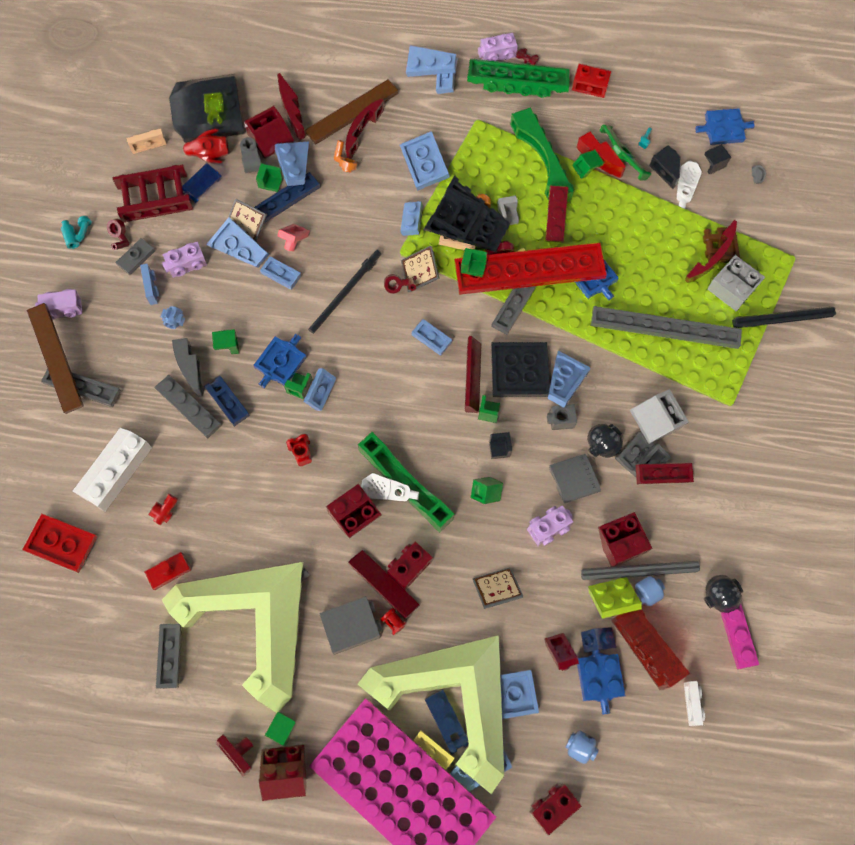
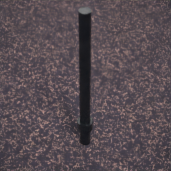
[308,250,382,334]

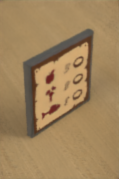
[228,199,267,242]
[401,246,440,293]
[472,568,523,609]

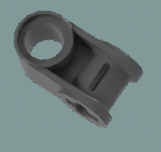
[240,137,261,173]

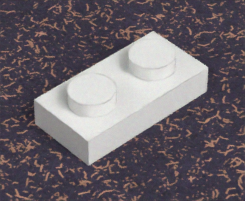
[684,681,705,726]

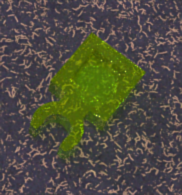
[204,92,224,125]

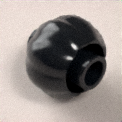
[587,424,623,458]
[704,575,743,613]

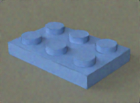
[400,131,450,191]
[500,670,539,719]

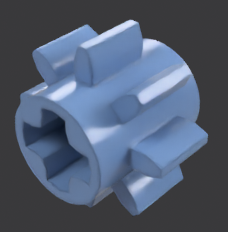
[160,306,185,329]

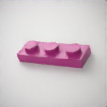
[720,604,759,670]

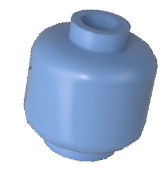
[634,576,665,606]
[565,731,599,764]

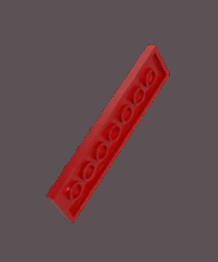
[454,243,607,295]

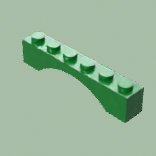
[510,107,574,202]
[358,432,455,533]

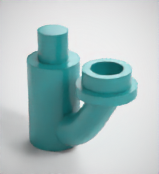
[61,216,92,249]

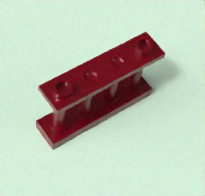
[112,164,193,223]

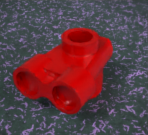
[286,434,312,467]
[148,493,178,525]

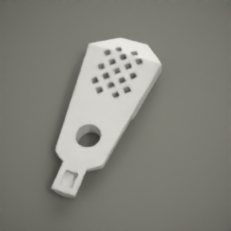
[677,161,702,209]
[361,473,419,501]

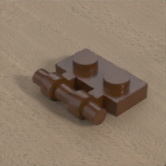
[703,227,740,263]

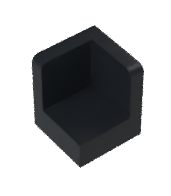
[704,144,731,175]
[489,432,512,459]

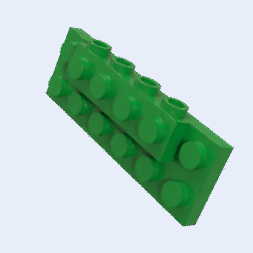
[467,59,569,98]

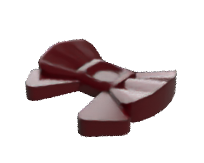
[516,48,539,65]

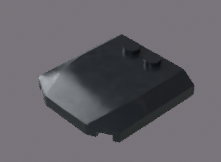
[169,74,245,143]

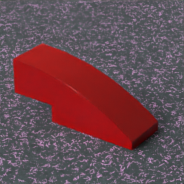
[576,131,626,178]

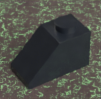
[649,145,680,189]

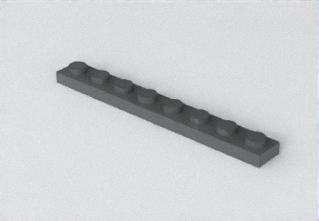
[591,306,742,349]

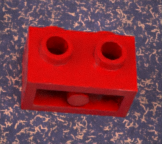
[572,63,611,98]

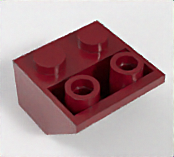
[244,106,295,158]
[326,483,382,539]
[598,512,652,567]
[259,745,307,801]

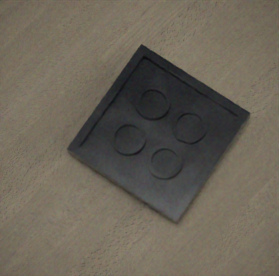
[491,342,550,397]

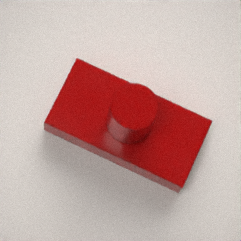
[144,552,191,590]

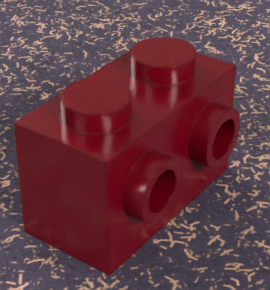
[387,541,433,590]
[529,783,582,836]

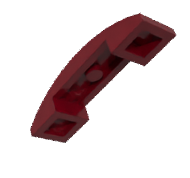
[345,99,384,159]
[685,220,737,283]

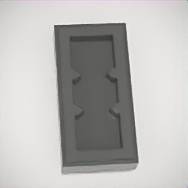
[115,238,155,275]

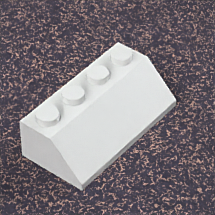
[73,428,152,512]

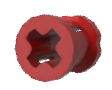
[380,608,407,636]

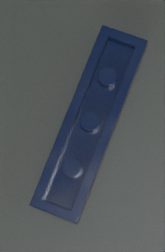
[254,172,320,224]

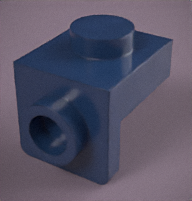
[581,627,616,653]

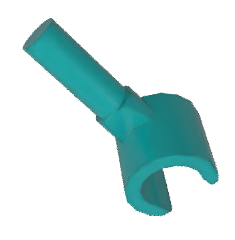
[638,128,652,149]

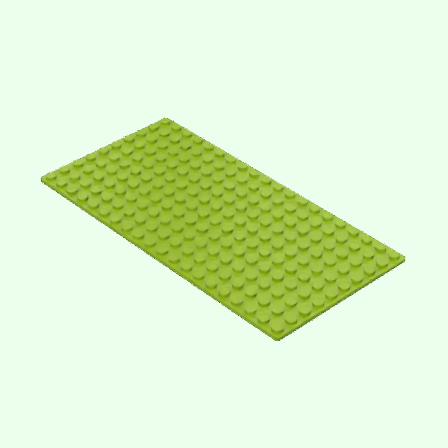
[400,120,795,406]

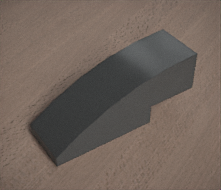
[172,338,202,396]

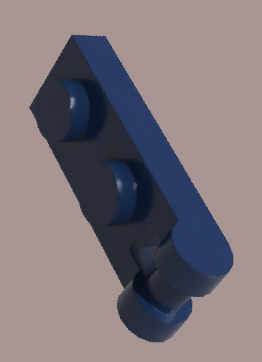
[204,375,250,427]
[425,690,469,754]

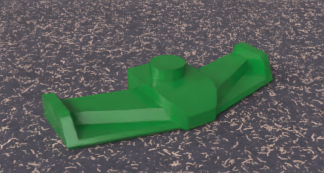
[600,124,651,181]

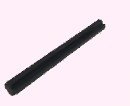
[732,306,836,328]

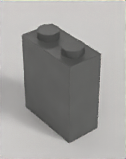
[319,597,383,655]

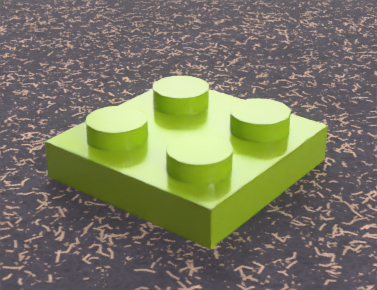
[588,577,642,619]

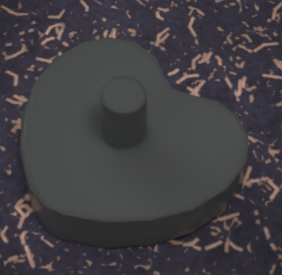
[752,165,766,184]

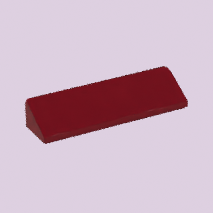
[465,336,482,413]
[348,550,420,620]

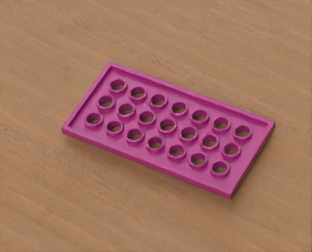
[309,698,497,845]

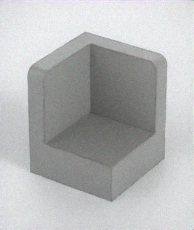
[497,196,519,225]

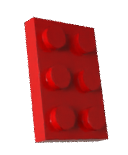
[22,513,98,573]

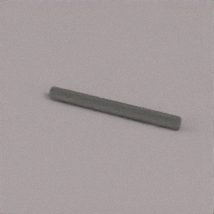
[581,561,700,580]

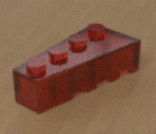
[611,609,691,690]

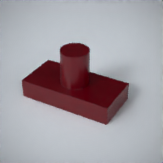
[544,633,579,671]
[216,734,254,777]

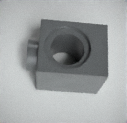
[547,404,577,430]

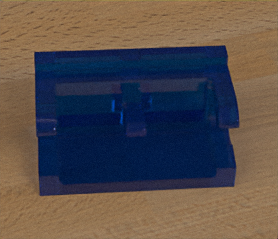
[182,163,222,203]

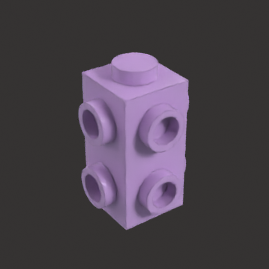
[478,33,517,61]
[162,242,207,278]
[35,289,82,320]
[527,505,573,546]

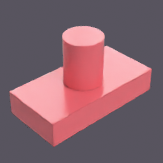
[278,224,310,251]

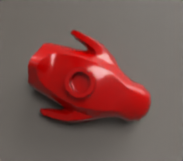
[183,129,229,164]

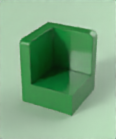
[572,150,604,179]
[256,164,283,192]
[461,248,487,277]
[212,329,239,355]
[284,373,313,400]
[478,395,500,423]
[470,477,503,504]
[265,712,296,746]

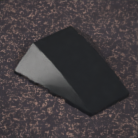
[424,175,510,252]

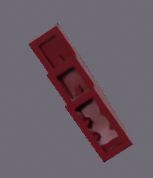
[277,73,306,140]

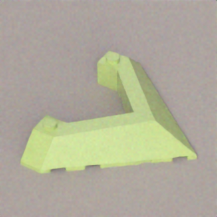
[162,562,303,713]
[357,635,504,794]

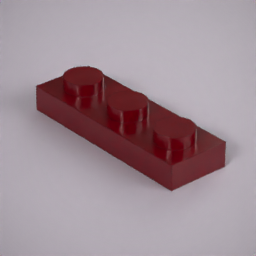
[545,186,568,242]
[635,463,694,485]

